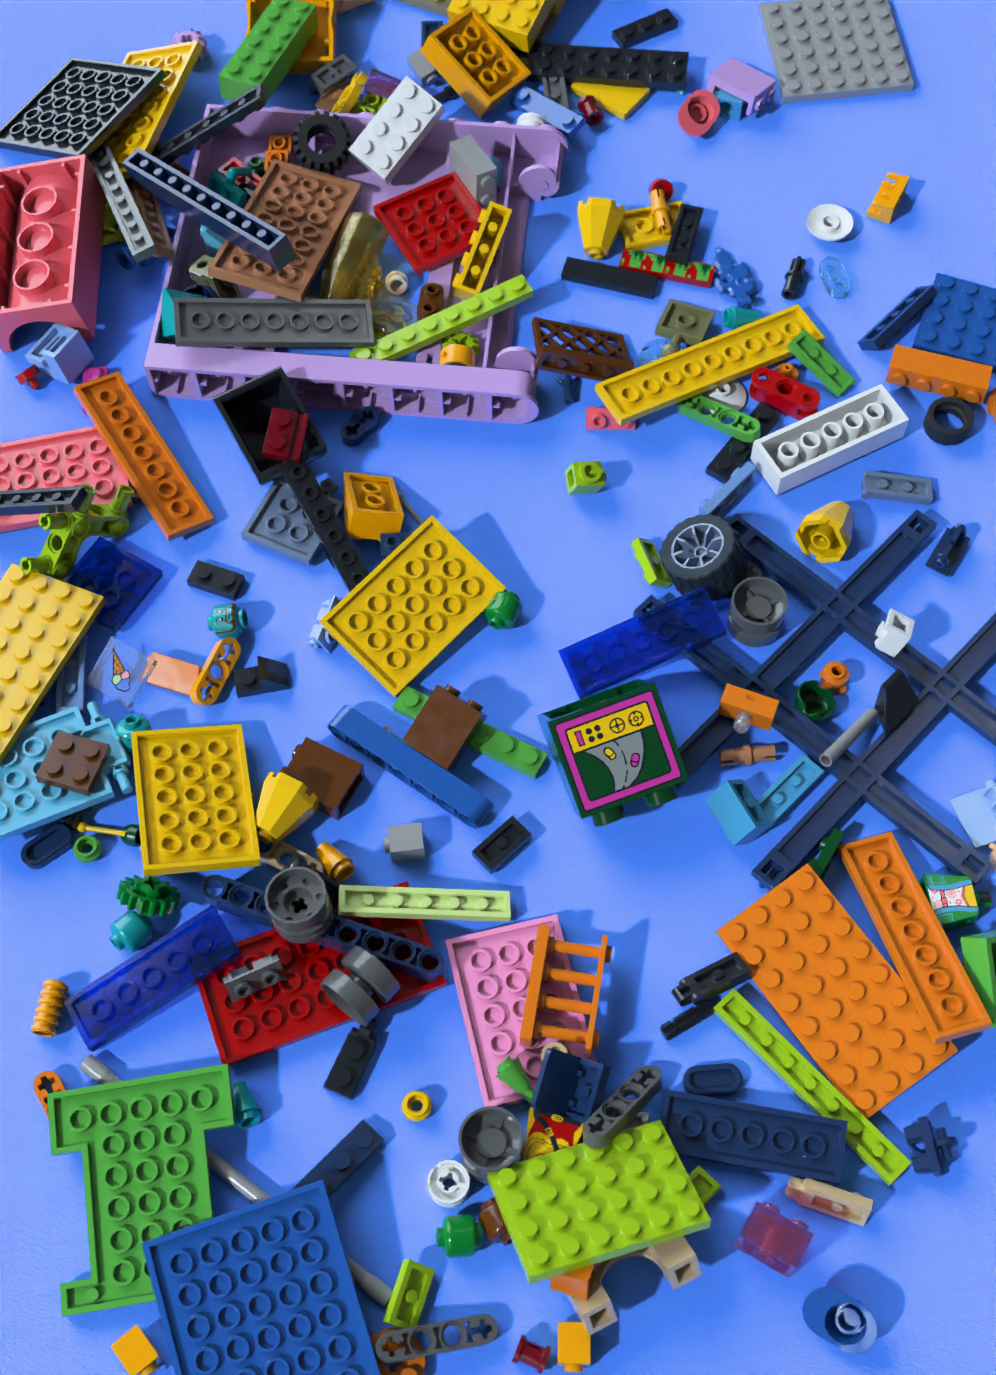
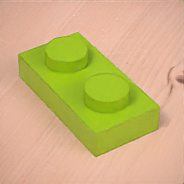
[631,537,673,589]
[383,1259,435,1329]

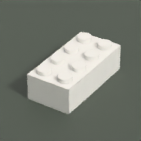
[348,75,445,185]

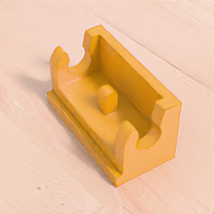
[866,172,910,224]

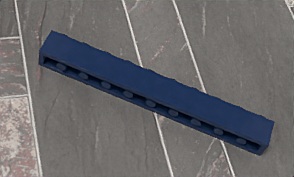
[122,147,297,272]

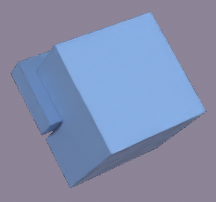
[24,323,94,385]

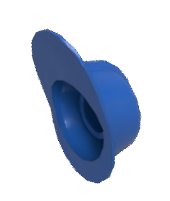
[802,1287,878,1354]

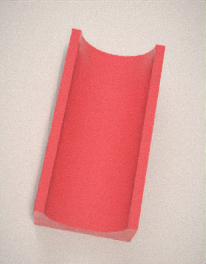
[0,154,106,353]

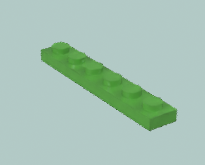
[393,685,548,780]

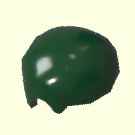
[794,680,836,723]

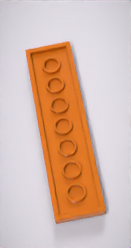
[74,371,214,541]
[838,831,992,1045]

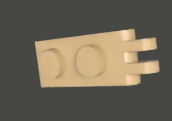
[785,1177,873,1227]

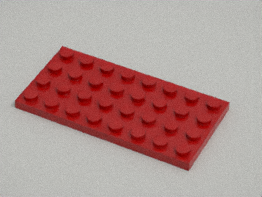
[189,881,447,1067]

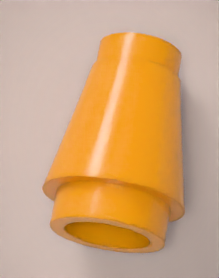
[315,842,354,882]

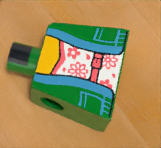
[919,874,992,932]

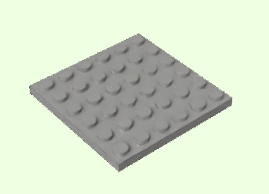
[758,0,914,104]

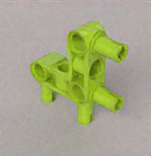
[20,484,135,581]

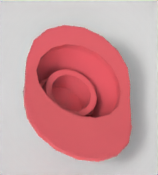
[677,89,720,137]

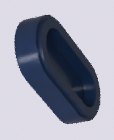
[21,824,75,869]
[682,1063,743,1097]

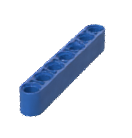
[327,705,494,829]

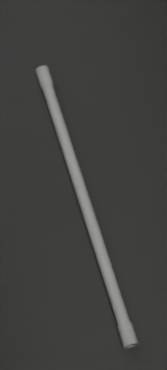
[80,1054,393,1307]

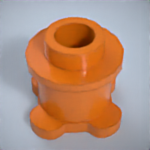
[819,661,850,695]

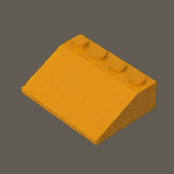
[420,6,531,118]

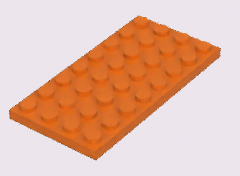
[716,863,958,1119]

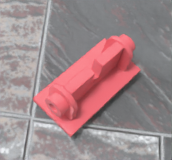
[586,406,636,430]

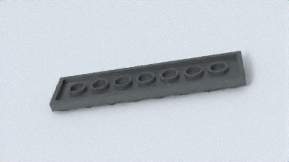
[173,298,375,347]

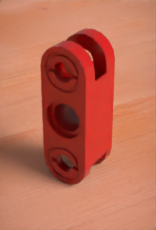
[749,367,821,421]

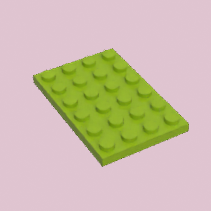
[487,1120,711,1285]

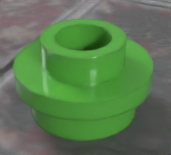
[73,835,102,863]

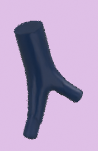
[557,375,580,404]

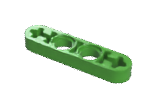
[676,394,761,443]

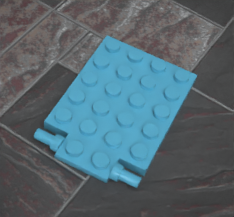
[0,701,133,842]

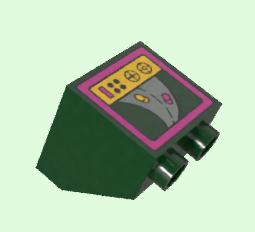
[537,679,689,827]

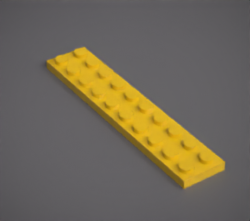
[594,304,825,426]

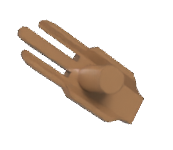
[315,78,351,111]

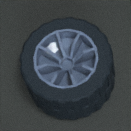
[660,514,748,602]

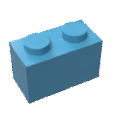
[705,779,772,846]

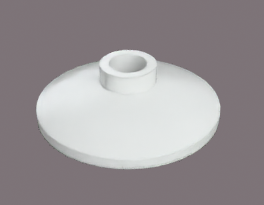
[806,204,853,241]
[700,380,746,414]

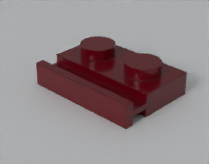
[262,407,309,464]

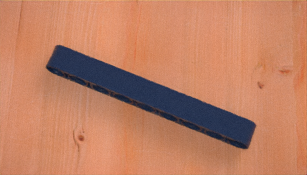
[201,874,444,983]

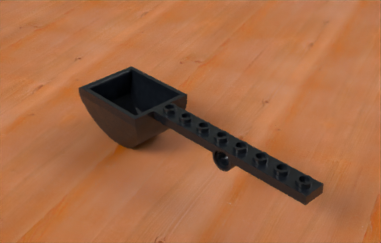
[212,366,370,593]

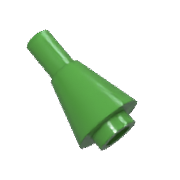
[495,1056,534,1105]

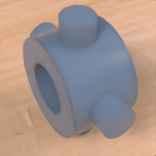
[320,478,339,497]

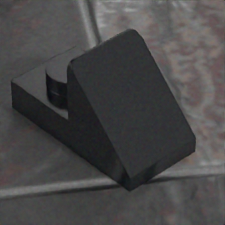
[233,656,291,698]

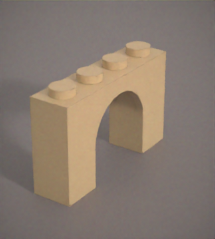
[566,1236,702,1336]

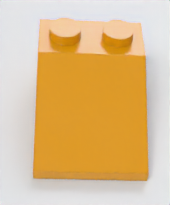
[343,472,404,541]

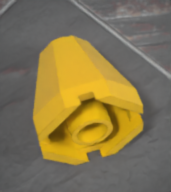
[577,197,625,259]
[794,501,854,563]
[255,772,319,844]

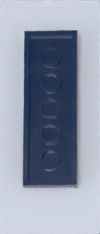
[661,1089,848,1185]

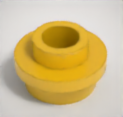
[402,1091,432,1122]

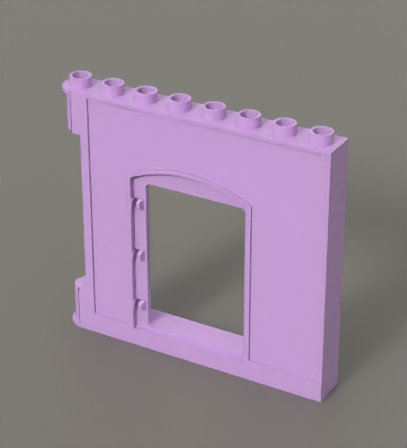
[144,104,568,424]

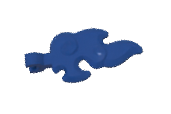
[714,248,757,309]

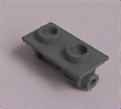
[222,954,287,1003]

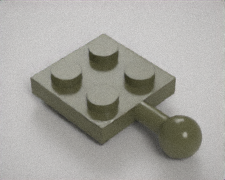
[654,299,715,357]

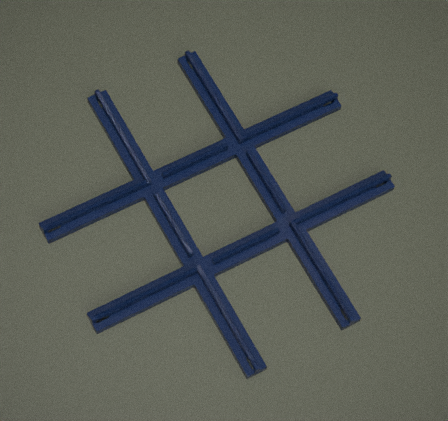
[633,509,996,891]

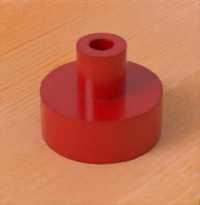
[649,178,673,202]
[15,364,41,389]

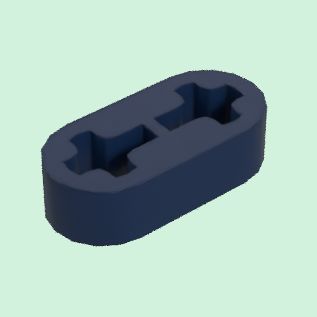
[341,406,380,447]

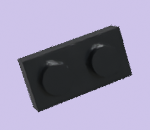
[187,560,246,601]
[472,815,532,874]

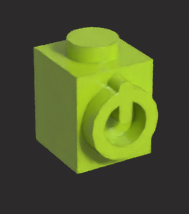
[564,461,606,495]

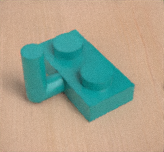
[207,167,253,209]

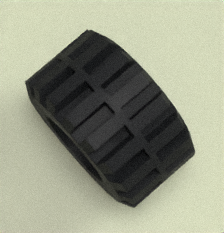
[293,111,351,175]

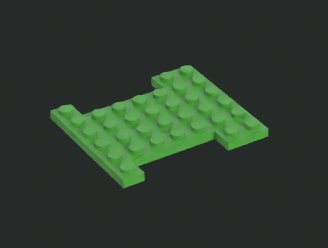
[47,1064,236,1317]

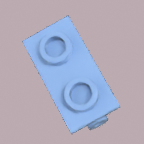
[308,595,340,654]

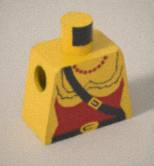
[523,1107,584,1161]

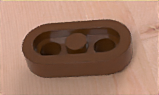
[417,283,444,321]

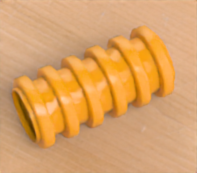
[30,980,69,1037]

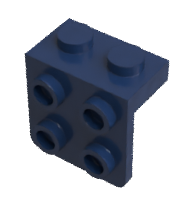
[531,1048,611,1123]

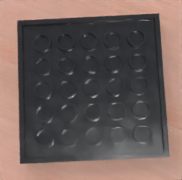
[0,57,166,159]

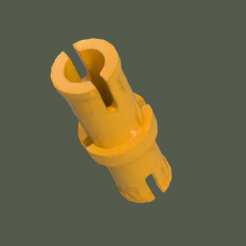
[649,189,672,235]

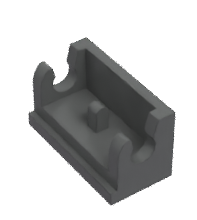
[310,53,358,98]

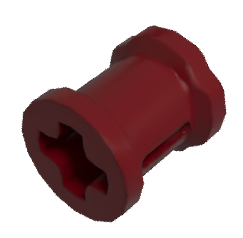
[577,95,604,126]
[512,1334,552,1375]

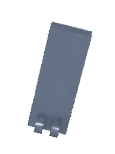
[861,471,933,505]

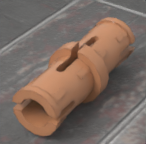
[718,744,776,767]

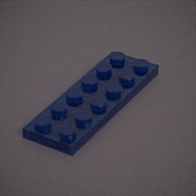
[558,586,727,699]
[63,904,243,1052]

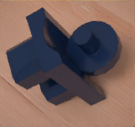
[903,1116,959,1177]

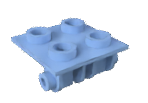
[949,779,996,849]

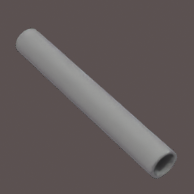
[819,708,879,767]

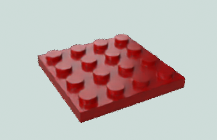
[373,171,482,275]

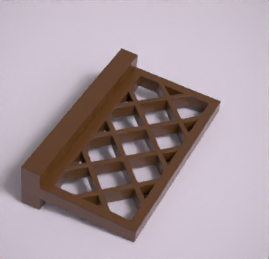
[531,317,635,382]

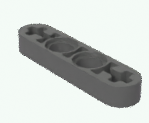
[583,1065,662,1149]
[374,1314,498,1364]

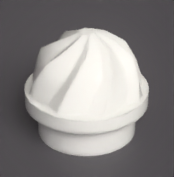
[385,270,409,295]

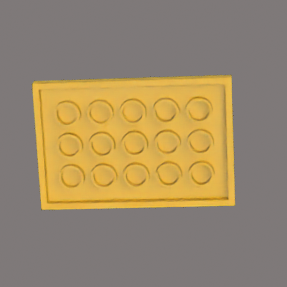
[319,515,506,698]
[131,724,261,876]

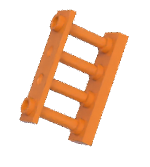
[520,924,613,1057]

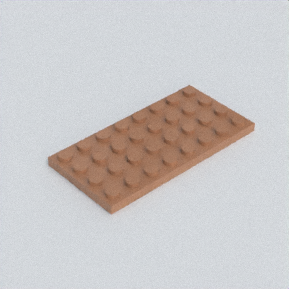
[208,159,361,302]

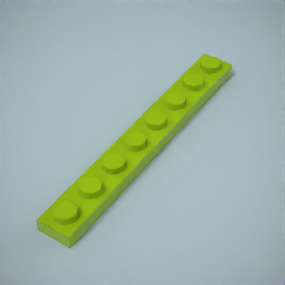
[349,274,534,361]
[713,989,911,1186]

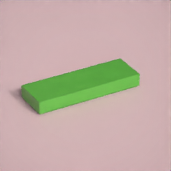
[786,329,856,398]

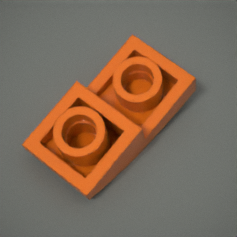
[264,135,293,173]

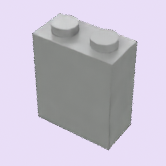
[450,135,497,209]

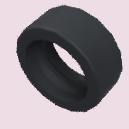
[923,397,974,446]

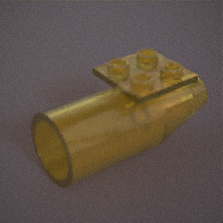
[318,212,388,313]

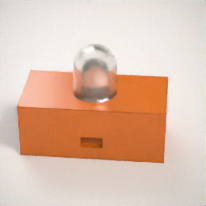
[717,683,779,734]

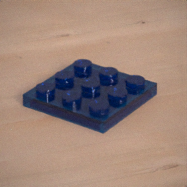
[63,536,163,633]

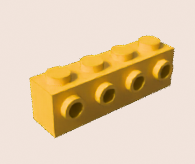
[452,201,512,300]

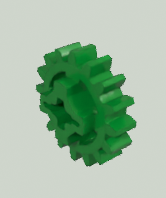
[116,875,181,917]

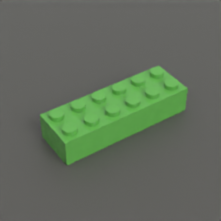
[218,0,318,108]

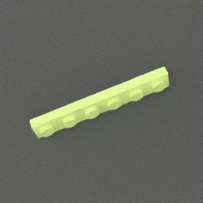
[338,885,511,922]

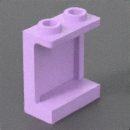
[705,57,777,116]

